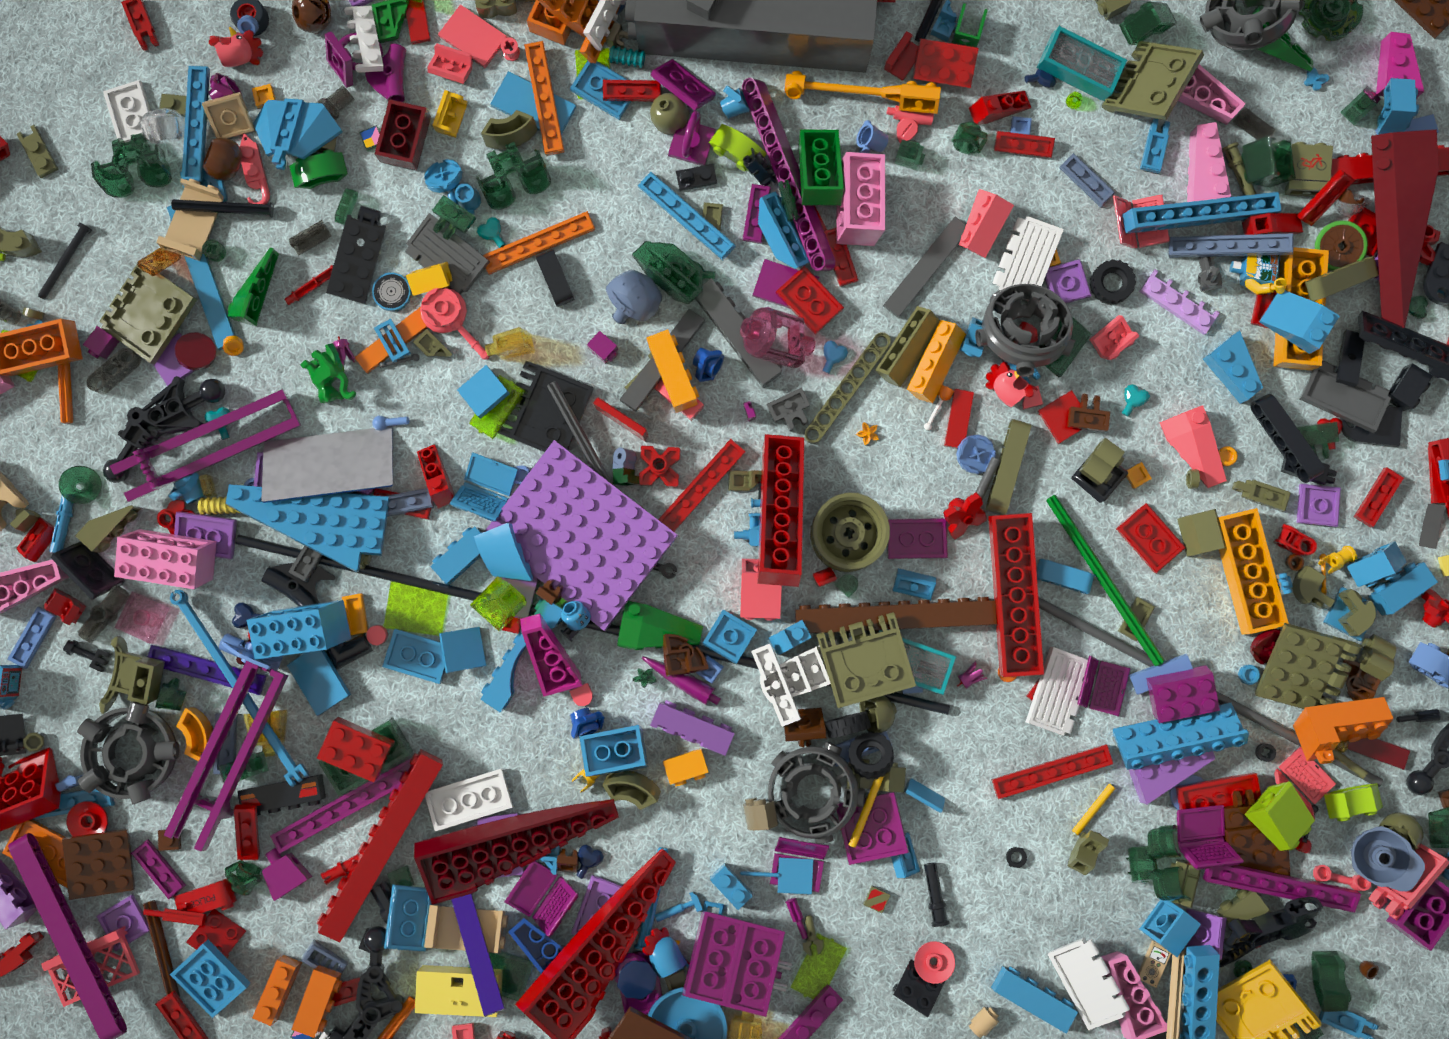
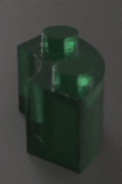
[1311,951,1351,1012]

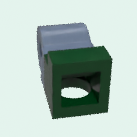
[613,448,639,486]

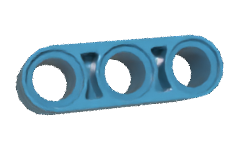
[1036,559,1095,594]

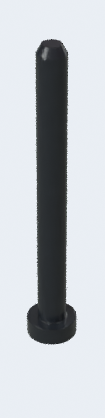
[38,222,93,299]

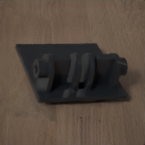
[0,713,26,756]
[892,959,945,1018]

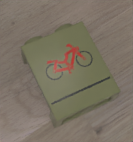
[1285,142,1333,197]

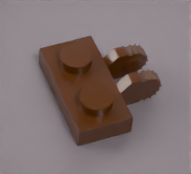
[1067,394,1110,432]
[1224,789,1255,829]

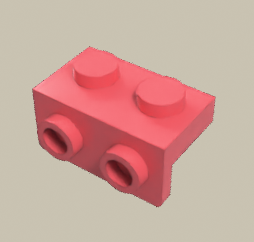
[427,43,472,84]
[1089,315,1139,360]

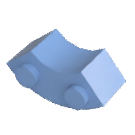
[1409,642,1449,689]

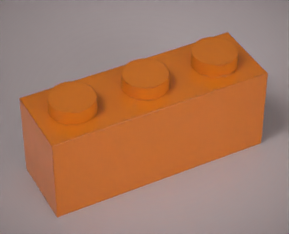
[252,955,303,1026]
[291,965,342,1038]

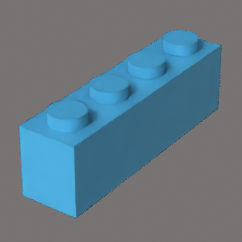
[991,966,1078,1034]

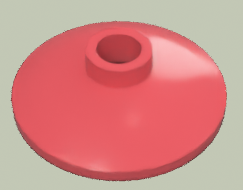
[914,941,955,984]

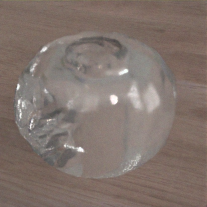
[141,108,185,144]

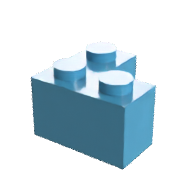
[1377,78,1419,134]
[1347,541,1407,587]

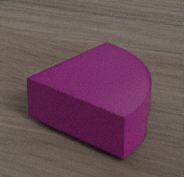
[743,401,756,421]

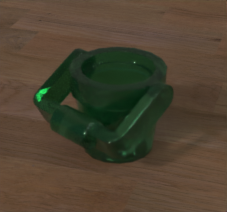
[951,122,988,154]
[155,677,187,711]
[225,860,263,895]

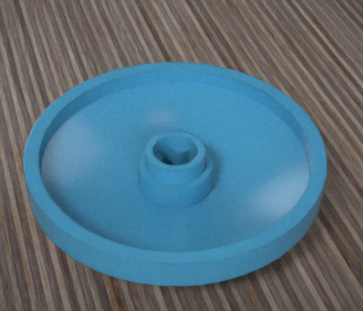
[648,987,727,1039]

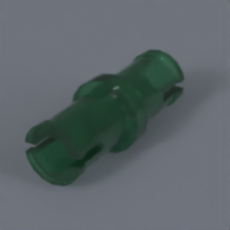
[777,180,800,222]

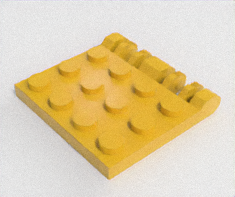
[1216,959,1322,1039]

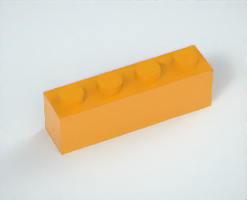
[907,320,966,403]
[646,329,699,413]

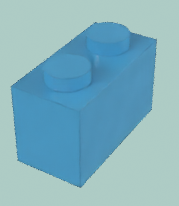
[710,863,753,910]

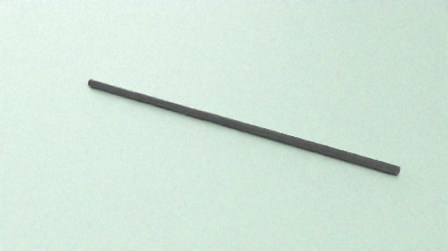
[1038,597,1383,787]

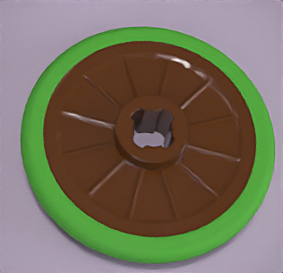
[1315,221,1368,271]

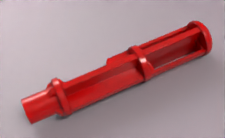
[284,265,333,305]

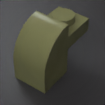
[1292,566,1335,609]
[1338,589,1376,636]
[1067,830,1109,875]

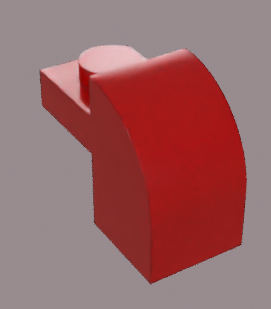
[44,588,86,626]

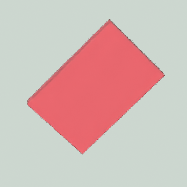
[438,4,507,68]

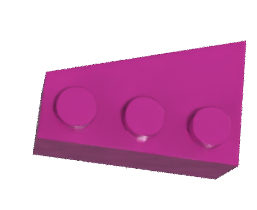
[1376,32,1424,97]

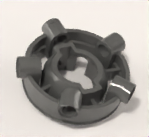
[1200,0,1304,50]
[975,284,1076,377]
[77,701,180,805]
[768,742,866,844]

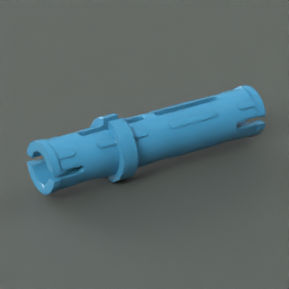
[49,494,76,553]

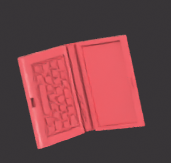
[1113,194,1170,248]
[1274,747,1336,819]

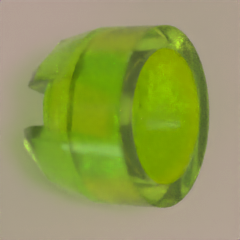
[1066,91,1083,109]

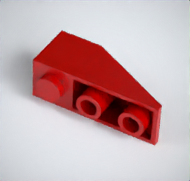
[969,90,1031,126]
[1242,213,1303,235]
[417,444,455,508]

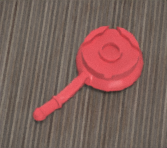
[420,288,490,360]

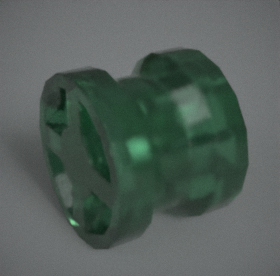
[202,239,226,262]

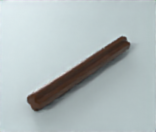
[143,900,180,997]

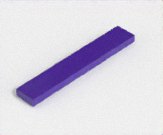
[147,645,267,695]
[451,894,505,1017]

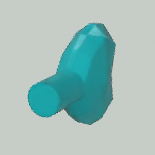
[477,217,506,248]
[1122,384,1150,417]
[204,407,230,440]

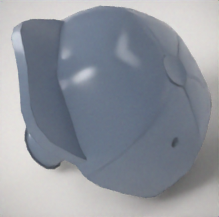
[606,270,662,324]
[1350,826,1425,892]

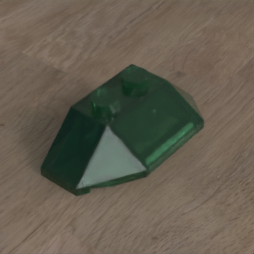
[632,241,703,304]

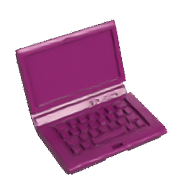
[1077,655,1130,716]
[1177,805,1244,870]
[770,837,829,892]
[504,861,579,937]

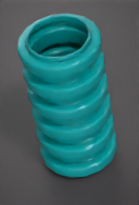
[609,45,645,68]

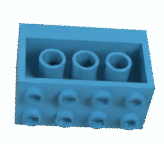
[247,600,351,660]

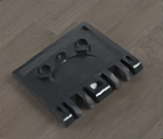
[495,361,594,452]

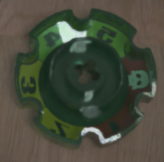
[1298,0,1363,41]

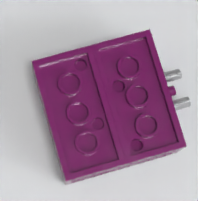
[682,911,792,1017]

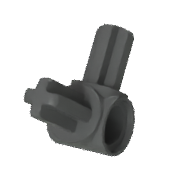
[1198,257,1222,292]

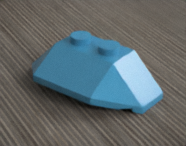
[758,191,809,269]

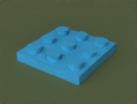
[170,939,251,1018]

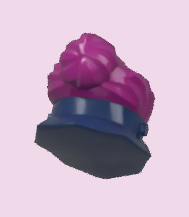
[614,953,657,999]

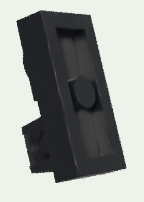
[676,164,717,191]

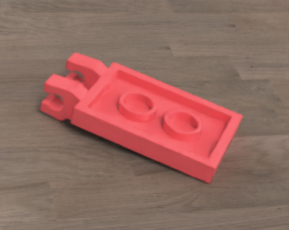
[1368,844,1449,921]

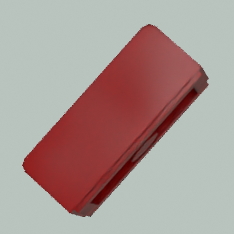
[16,517,55,562]

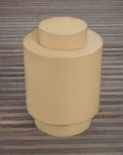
[969,1006,999,1038]

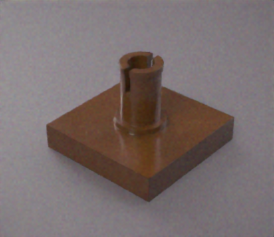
[784,707,826,747]

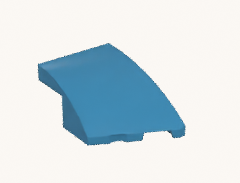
[474,523,534,582]

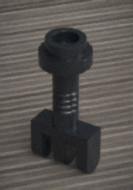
[63,640,112,672]

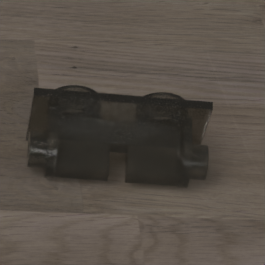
[1233,107,1275,145]
[289,220,332,256]

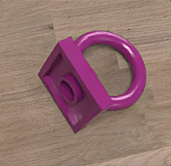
[325,31,383,88]
[668,111,716,166]

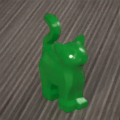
[300,343,356,403]

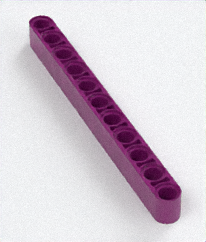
[742,78,835,271]
[8,833,127,1039]

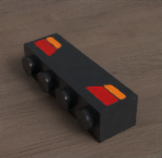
[237,774,326,816]

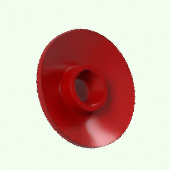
[66,801,108,836]

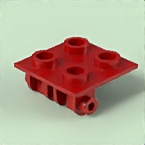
[186,909,246,958]

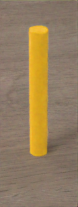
[1072,784,1115,836]

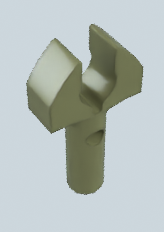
[802,915,825,956]

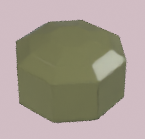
[23,732,45,752]

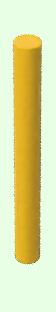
[848,777,884,848]

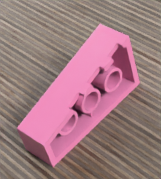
[1178,64,1246,125]
[1187,122,1231,202]
[0,560,69,614]
[1102,951,1167,1039]

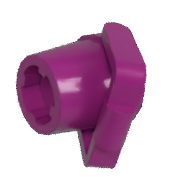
[209,73,242,100]

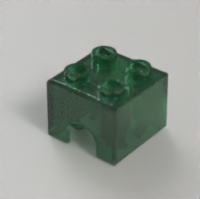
[1241,136,1296,188]

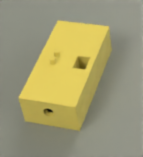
[415,965,503,1017]

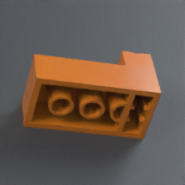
[1293,697,1394,764]

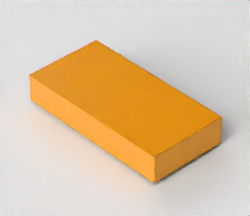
[342,593,368,635]

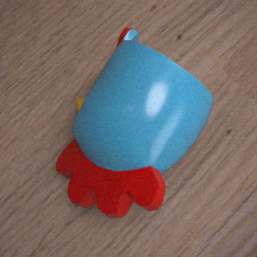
[642,927,689,978]

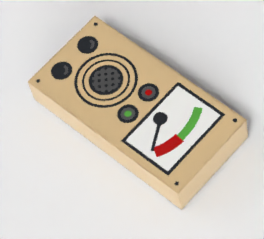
[1138,940,1171,988]

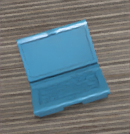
[450,452,518,522]

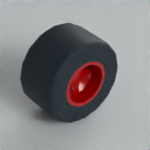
[230,0,269,37]

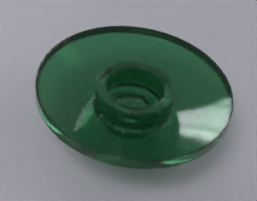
[59,466,102,504]

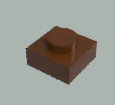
[158,829,181,851]

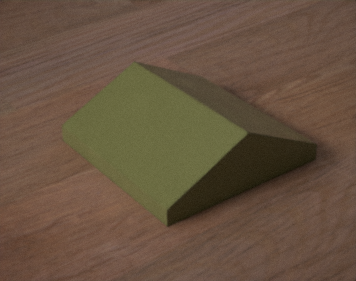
[1177,509,1226,557]

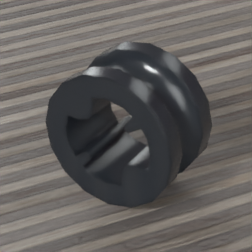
[1255,743,1276,762]

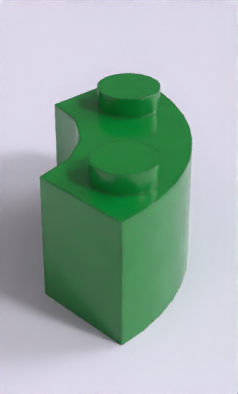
[289,150,348,189]

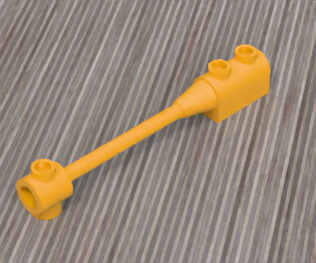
[785,71,941,114]

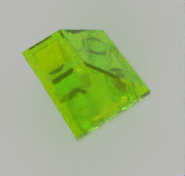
[470,576,527,632]

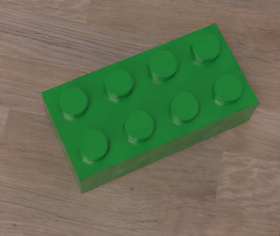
[798,129,844,205]

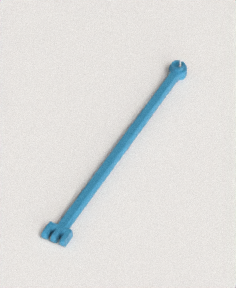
[170,590,309,787]

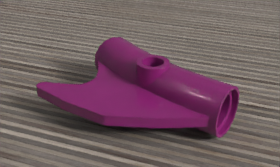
[365,44,407,102]

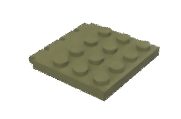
[100,263,198,365]

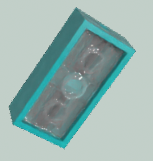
[1036,26,1127,101]
[878,630,956,695]

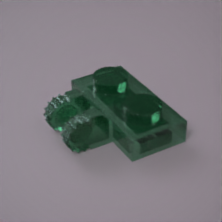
[432,195,476,240]
[1297,421,1339,459]

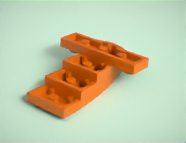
[538,0,621,63]

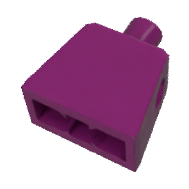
[262,848,312,901]

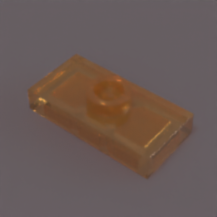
[137,247,181,276]

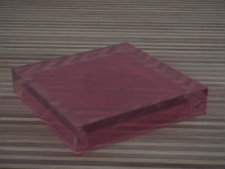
[114,591,170,644]

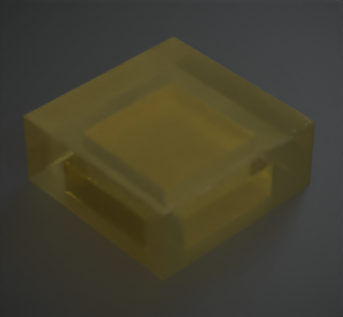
[199,474,217,497]

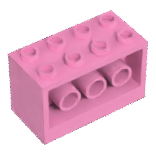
[836,152,885,246]
[114,529,217,589]

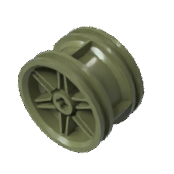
[810,493,890,572]

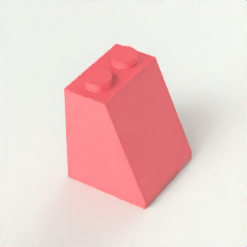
[740,559,782,621]

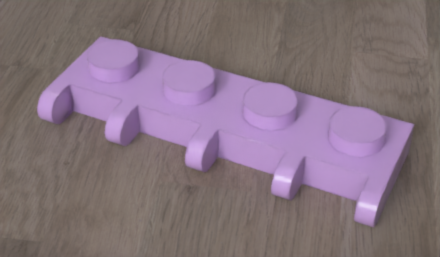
[1139,269,1220,335]

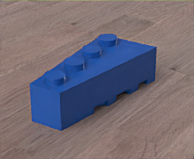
[508,918,563,974]

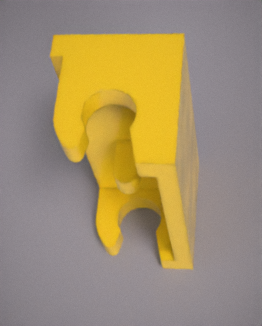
[432,90,468,138]
[406,262,453,296]

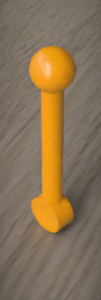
[1319,554,1327,595]

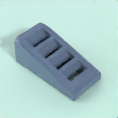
[301,940,348,973]

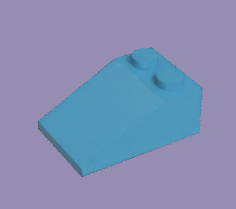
[1259,290,1340,354]
[579,725,648,777]

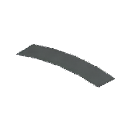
[1419,503,1446,549]

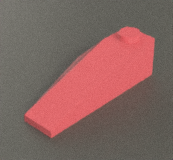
[1160,405,1227,488]

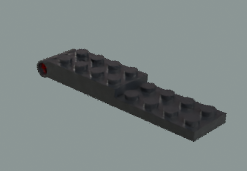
[1358,310,1449,381]

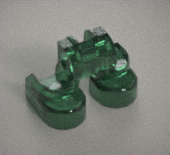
[91,133,172,198]
[476,142,551,210]
[1126,825,1191,902]

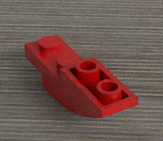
[0,931,44,977]

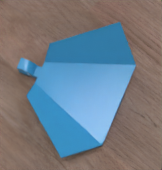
[253,98,343,170]

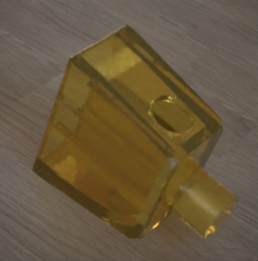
[485,327,535,359]
[243,710,288,757]
[726,1011,762,1039]

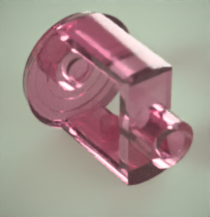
[740,307,815,368]

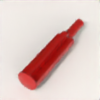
[143,908,207,926]

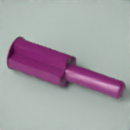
[785,898,808,940]

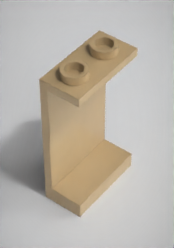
[156,178,224,261]
[424,905,508,953]

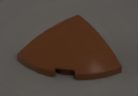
[663,634,709,677]
[1343,659,1381,701]

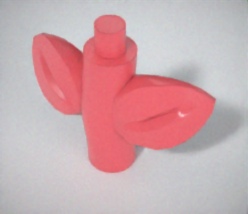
[886,105,934,143]

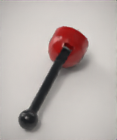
[1295,805,1319,854]

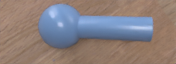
[372,415,409,431]

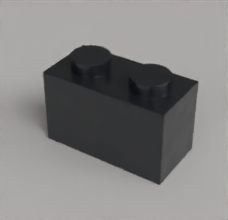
[1388,363,1433,411]

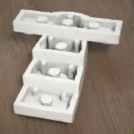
[752,638,838,727]

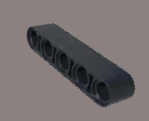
[1250,394,1325,483]

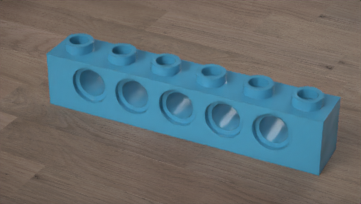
[1180,945,1220,1039]

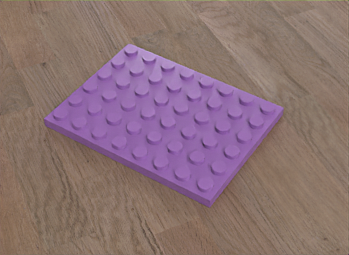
[484,440,678,631]

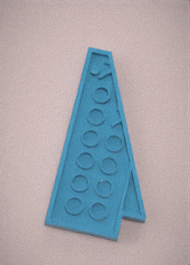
[226,484,390,572]

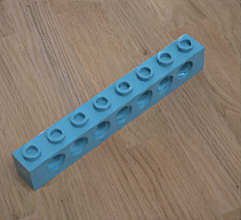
[1122,192,1282,234]

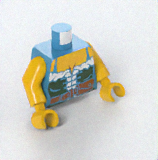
[1230,255,1287,295]

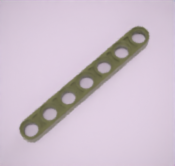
[804,332,891,444]

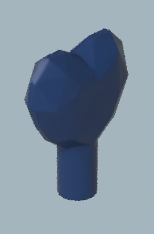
[1025,69,1057,88]
[232,603,261,628]
[576,844,604,879]

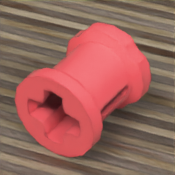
[501,37,520,61]

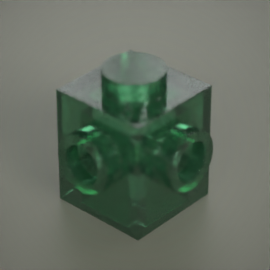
[894,140,925,170]

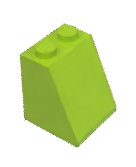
[1244,781,1315,851]

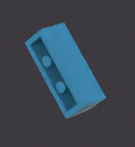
[430,526,482,585]
[1369,562,1438,616]

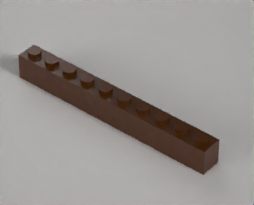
[795,597,997,633]

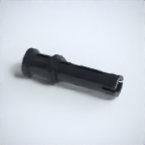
[924,862,950,927]

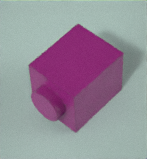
[83,326,120,359]
[587,331,618,364]

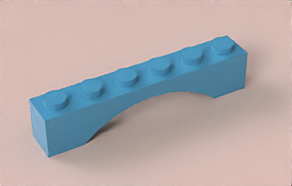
[480,599,563,712]

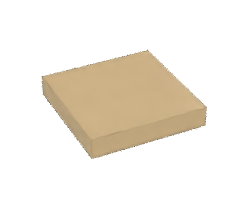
[202,92,255,139]

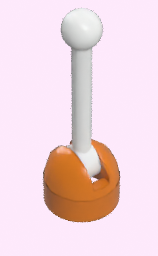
[924,385,955,430]

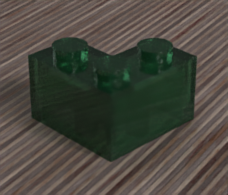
[1119,1,1177,45]

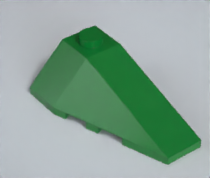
[1252,6,1313,71]
[228,248,279,326]
[617,601,703,650]

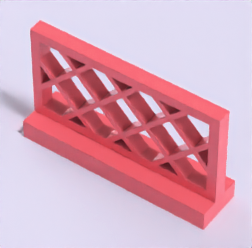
[41,926,140,1007]

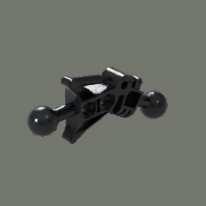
[103,376,226,483]

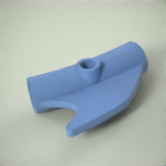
[219,633,283,671]

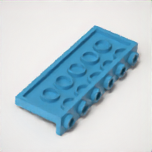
[1113,703,1249,770]

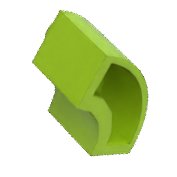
[709,124,767,172]
[1324,783,1383,821]

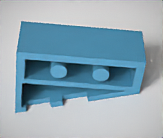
[1203,330,1263,404]

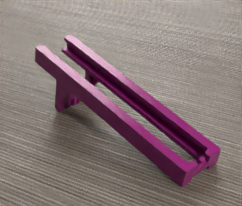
[110,389,302,502]
[164,661,289,852]

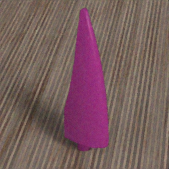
[641,656,721,705]

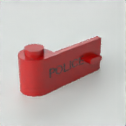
[173,877,237,913]

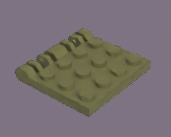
[1102,41,1204,120]
[816,612,916,708]
[1255,623,1362,709]

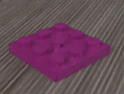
[837,792,909,865]

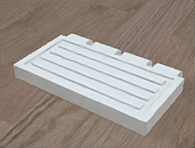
[992,216,1064,302]
[1026,646,1088,736]
[1048,938,1130,1030]

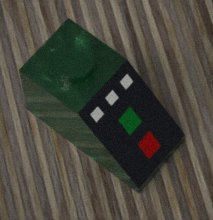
[1340,86,1381,125]

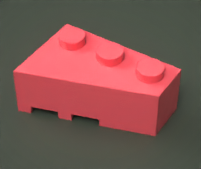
[959,189,1014,258]

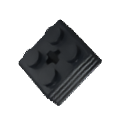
[1071,457,1128,503]

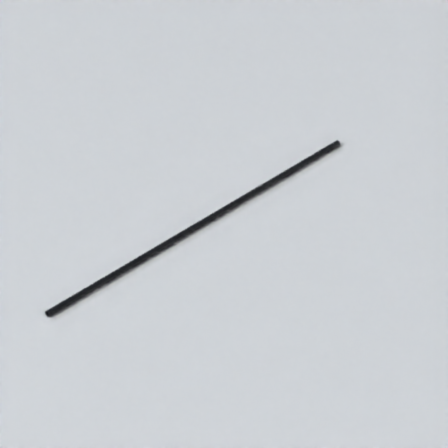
[236,535,950,715]

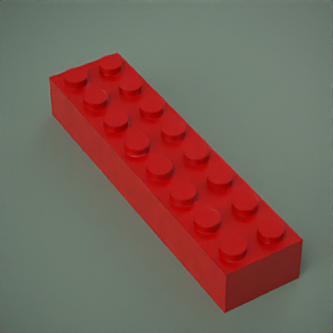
[757,434,804,587]
[988,513,1044,677]

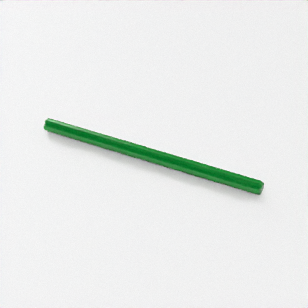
[1046,495,1165,666]

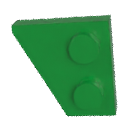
[372,0,409,44]

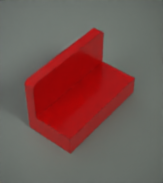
[884,31,918,81]

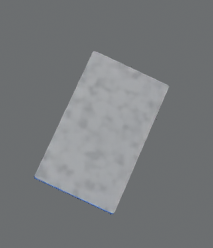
[261,426,393,503]

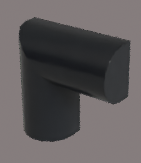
[327,633,373,670]

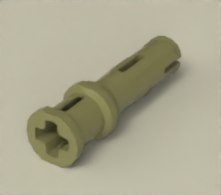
[1222,142,1257,196]

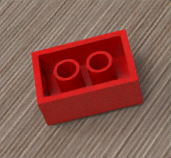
[912,39,979,88]
[317,717,395,783]

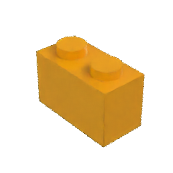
[663,748,709,787]

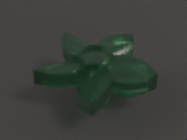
[633,668,657,688]

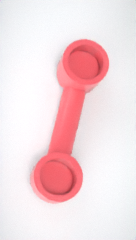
[1313,865,1371,891]

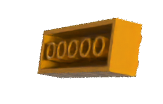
[1273,247,1329,371]
[1218,508,1289,635]

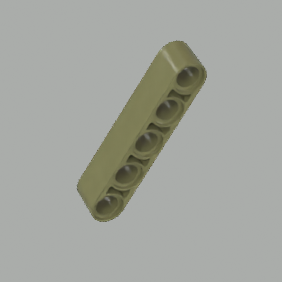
[1305,256,1379,301]
[986,419,1031,515]

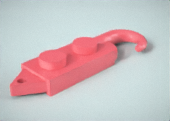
[239,133,270,204]

